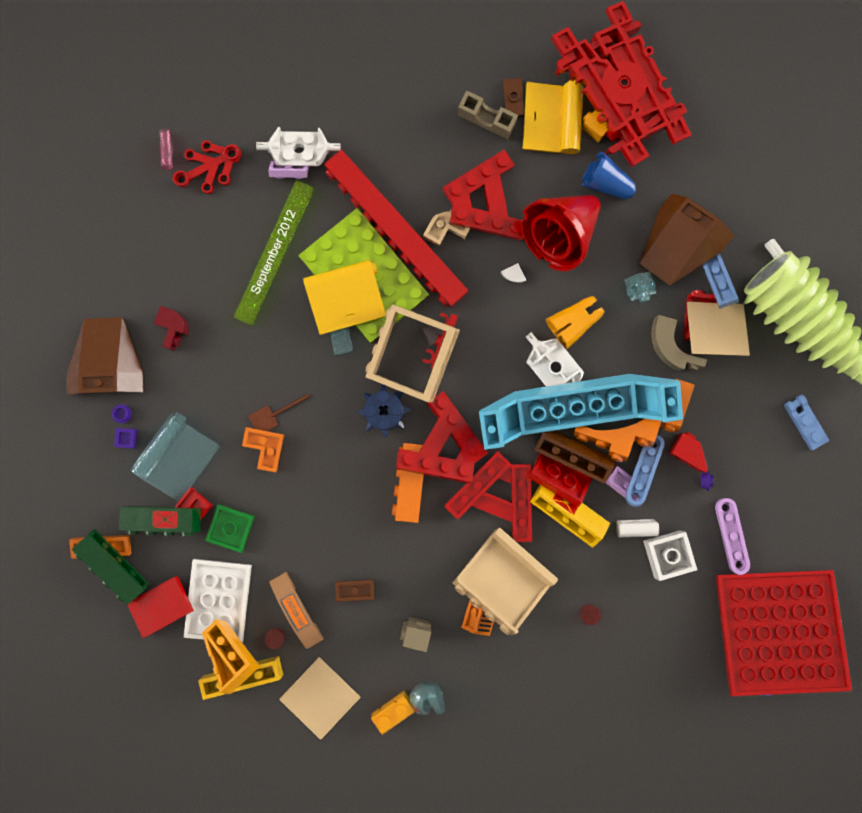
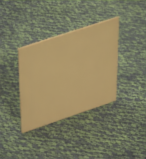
[687,302,750,356]
[279,657,361,740]

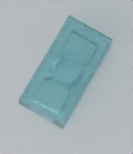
[330,327,354,355]

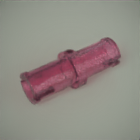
[158,129,174,170]

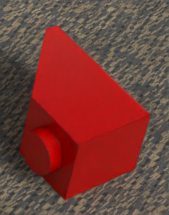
[668,432,708,473]

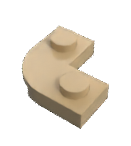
[423,210,470,247]

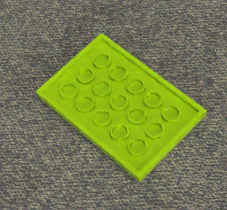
[298,208,429,343]

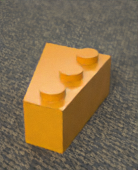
[202,619,260,694]

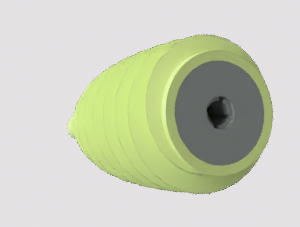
[744,251,862,385]

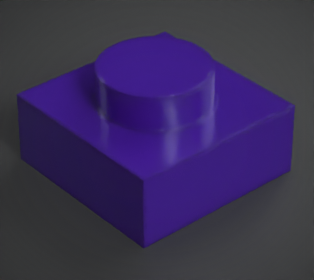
[114,428,137,449]

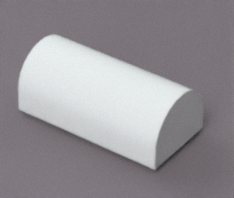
[616,519,659,538]

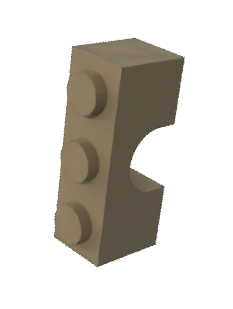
[458,90,518,139]
[400,616,431,652]

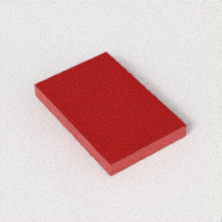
[528,453,592,507]
[128,576,194,638]

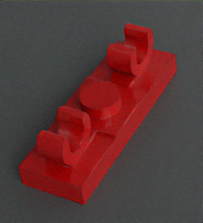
[422,313,458,369]

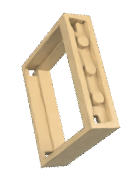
[365,304,460,402]

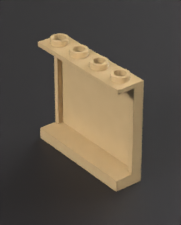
[452,528,558,635]

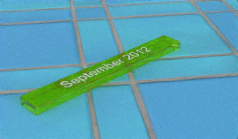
[234,180,314,325]

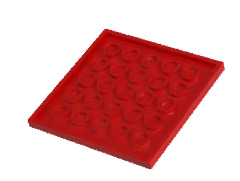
[716,570,852,696]

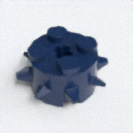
[358,385,411,437]

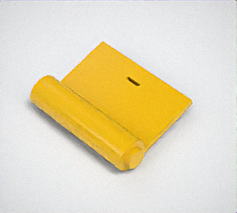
[522,79,584,154]
[303,259,386,335]

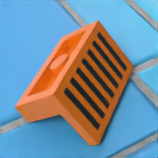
[461,599,494,636]

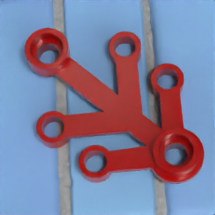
[173,140,242,195]

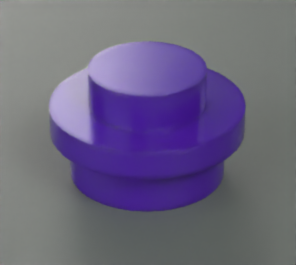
[112,404,132,423]
[701,471,714,491]

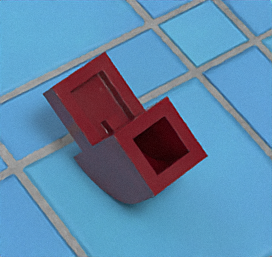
[154,306,189,351]

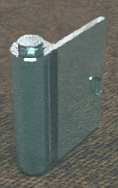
[131,412,220,502]

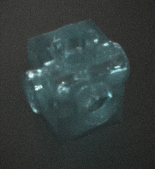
[624,272,656,303]

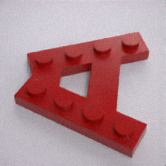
[442,149,523,241]
[396,391,488,484]
[444,451,532,542]

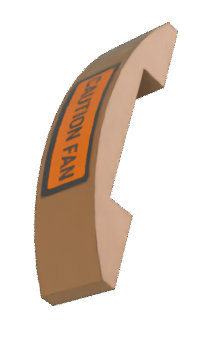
[269,572,324,649]

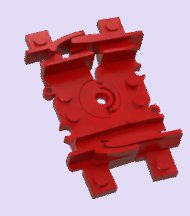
[551,1,692,168]

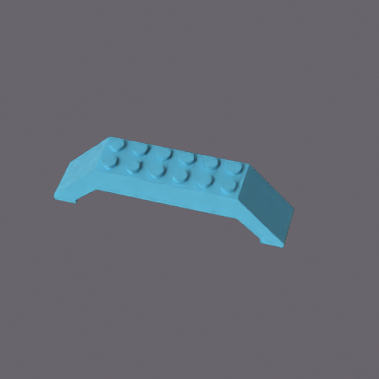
[479,374,683,450]

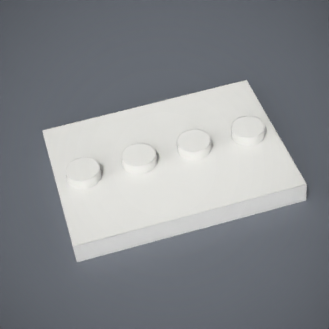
[184,559,252,643]

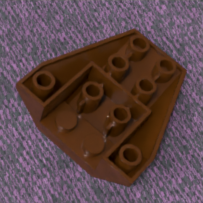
[639,193,735,286]
[66,317,144,395]

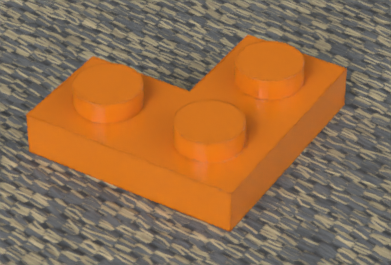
[242,427,284,472]

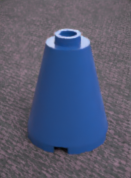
[581,152,636,200]

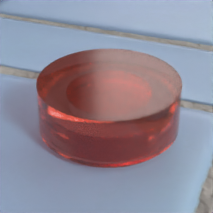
[580,605,601,625]
[265,628,285,649]

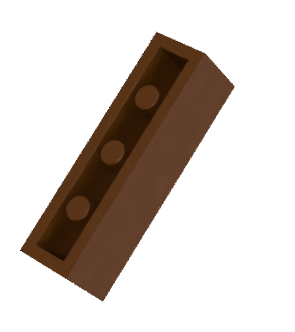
[534,430,614,484]

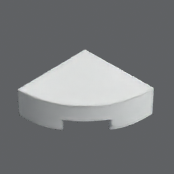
[501,264,526,283]

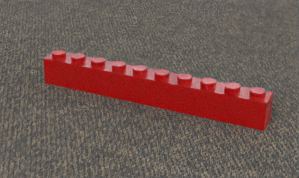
[324,149,468,308]

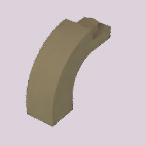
[651,315,707,371]

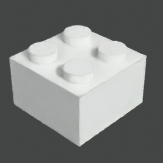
[643,530,697,581]

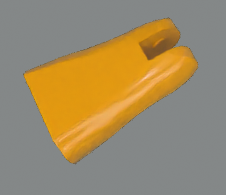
[546,296,605,349]

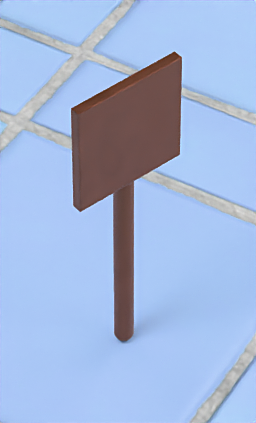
[248,394,310,431]

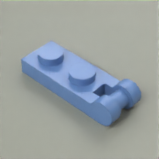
[784,394,830,450]

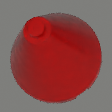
[520,195,601,271]

